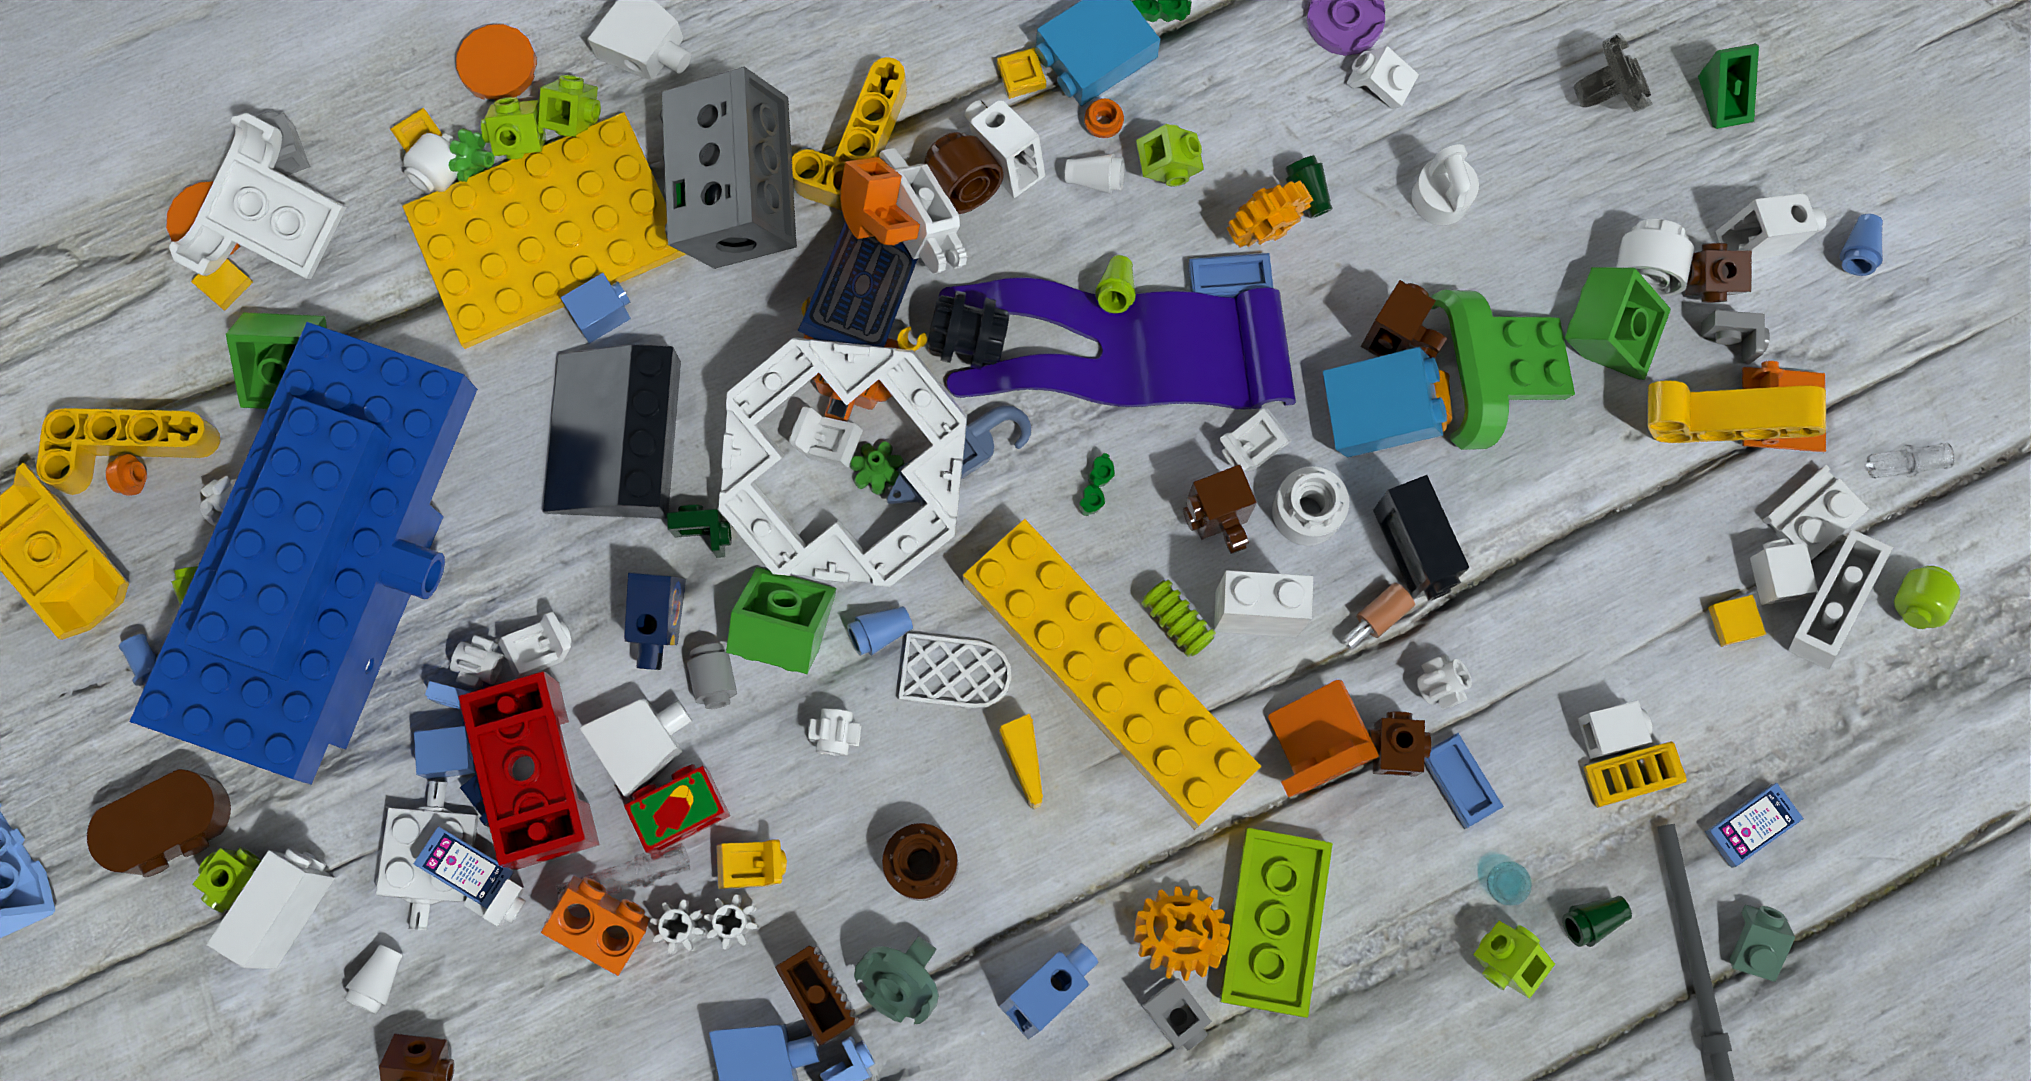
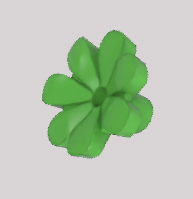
[449,128,494,182]
[850,442,905,495]

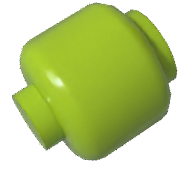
[1894,566,1960,629]

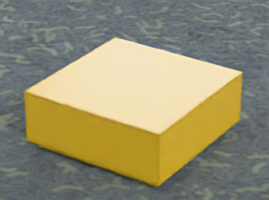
[997,48,1046,99]
[390,108,443,153]
[191,259,253,311]
[1708,595,1766,647]

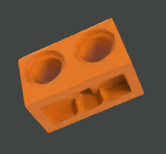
[541,875,650,976]

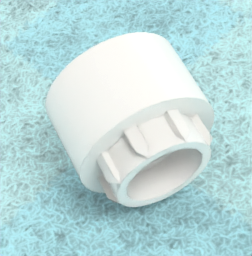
[1616,219,1694,296]
[1272,466,1349,546]

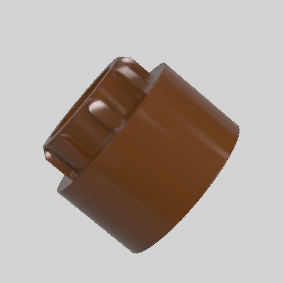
[924,132,1004,214]
[882,823,959,901]

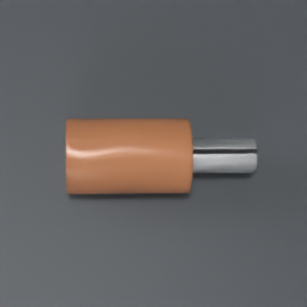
[1342,582,1415,649]

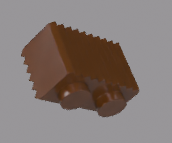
[775,946,859,1046]

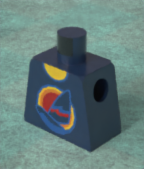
[624,573,686,670]

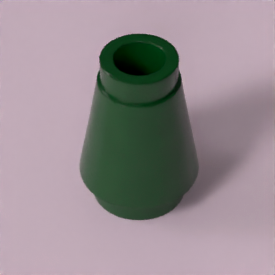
[1285,155,1333,219]
[1562,895,1632,947]

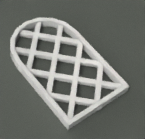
[899,633,1012,709]

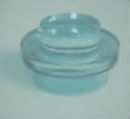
[1487,862,1532,906]

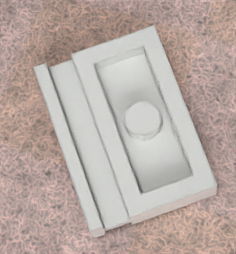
[1762,465,1869,560]

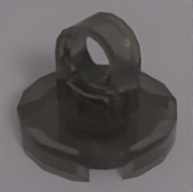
[1573,33,1652,112]

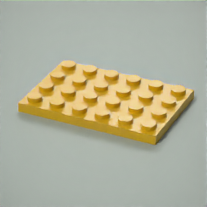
[402,112,687,349]

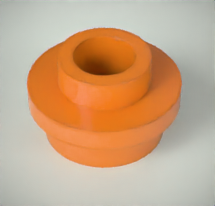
[1084,98,1124,138]
[106,454,147,496]

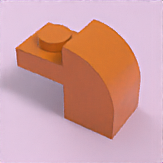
[840,157,920,245]

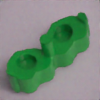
[1132,0,1192,22]
[1078,453,1115,516]

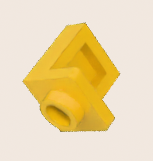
[716,839,787,889]

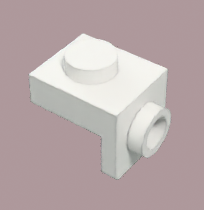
[1347,46,1419,109]
[789,406,863,467]
[1220,408,1292,471]
[498,611,571,679]
[464,879,526,927]

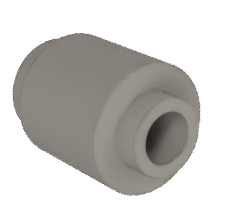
[687,643,737,709]

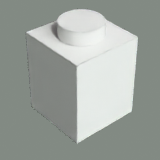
[1750,539,1818,606]
[1578,700,1652,760]

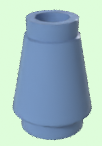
[1840,214,1883,276]
[847,606,913,656]

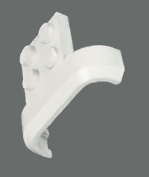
[169,113,347,279]

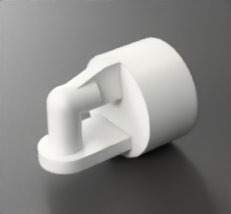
[1412,144,1479,225]

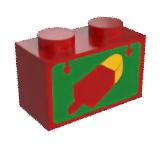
[624,764,731,855]

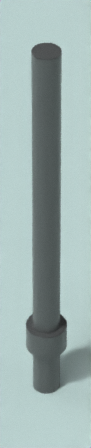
[1657,824,1734,1081]

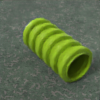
[1141,579,1216,657]

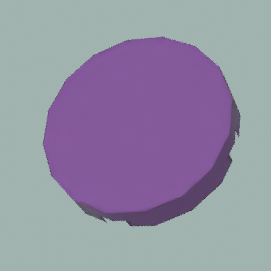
[1307,0,1386,56]

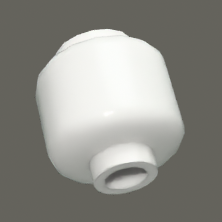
[404,133,458,194]

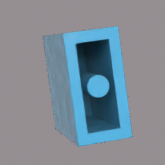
[1035,0,1160,107]
[1323,347,1447,458]

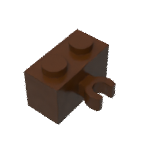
[1360,280,1447,358]
[1183,464,1257,554]

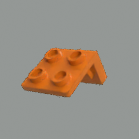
[1268,680,1379,798]

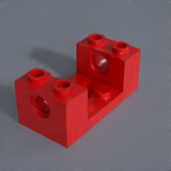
[458,671,600,870]

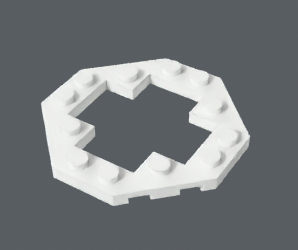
[718,337,967,587]

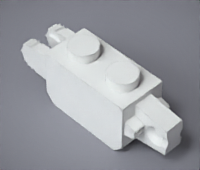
[879,148,968,274]

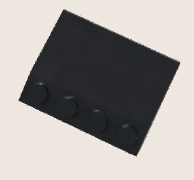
[543,345,681,519]

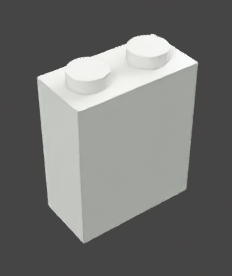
[1214,570,1313,637]
[207,848,335,969]

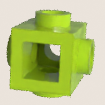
[538,75,601,137]
[481,97,547,159]
[1136,124,1204,187]
[192,847,262,913]
[1473,920,1555,999]

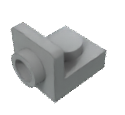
[1701,310,1770,364]

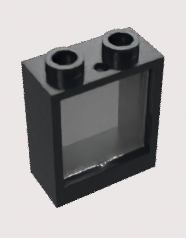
[1373,475,1470,601]

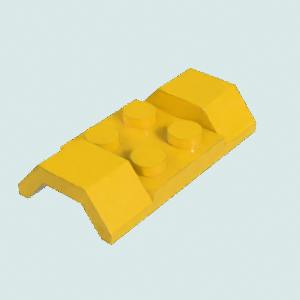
[0,463,129,640]

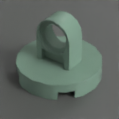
[854,936,939,1024]

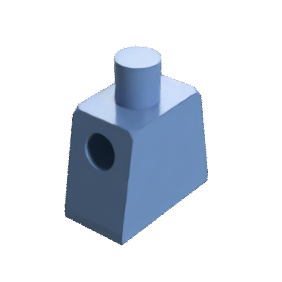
[999,943,1099,1040]
[709,1024,820,1081]

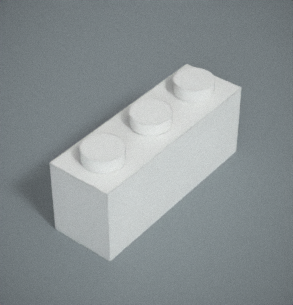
[1789,529,1894,670]

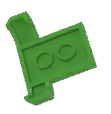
[1431,290,1575,450]

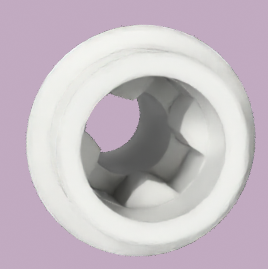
[1065,153,1125,194]
[344,944,403,1014]

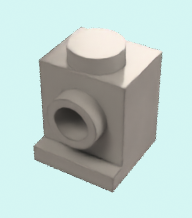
[257,112,310,176]
[1141,978,1212,1051]

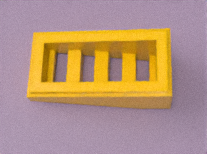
[999,714,1043,810]
[1583,741,1687,808]

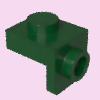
[667,505,732,558]

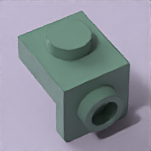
[1730,905,1795,982]

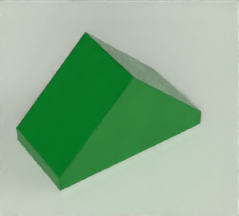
[1698,43,1759,129]

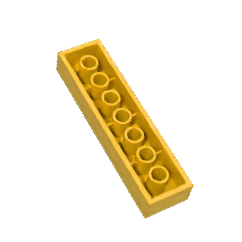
[963,519,1262,830]

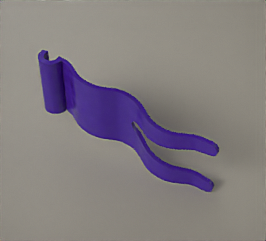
[938,278,1296,410]

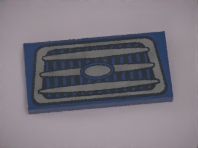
[798,221,918,347]

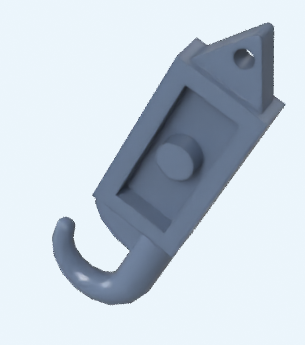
[887,405,1031,506]

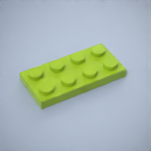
[1219,828,1333,1018]

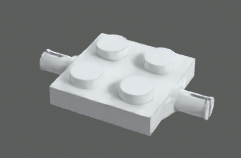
[376,781,479,931]

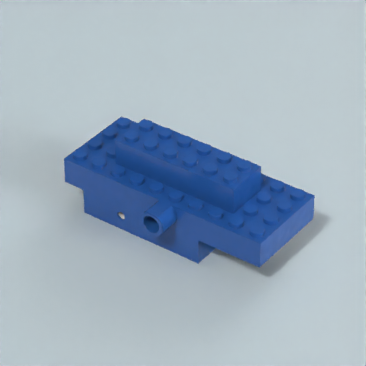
[129,322,478,785]

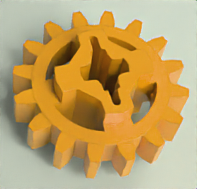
[1226,181,1313,248]
[1133,886,1230,981]

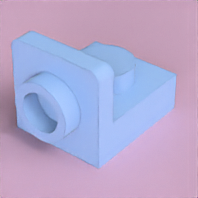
[820,1036,875,1081]

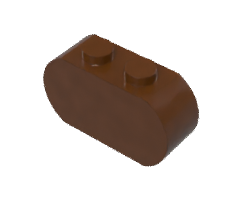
[87,769,231,877]

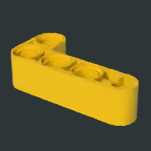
[792,57,907,210]
[1647,381,1826,443]
[36,408,221,495]

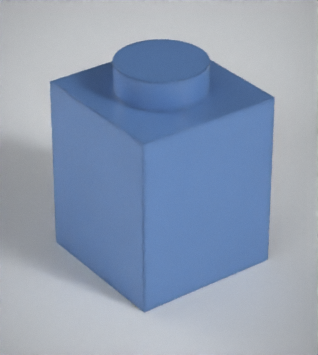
[561,273,631,344]
[414,726,477,779]

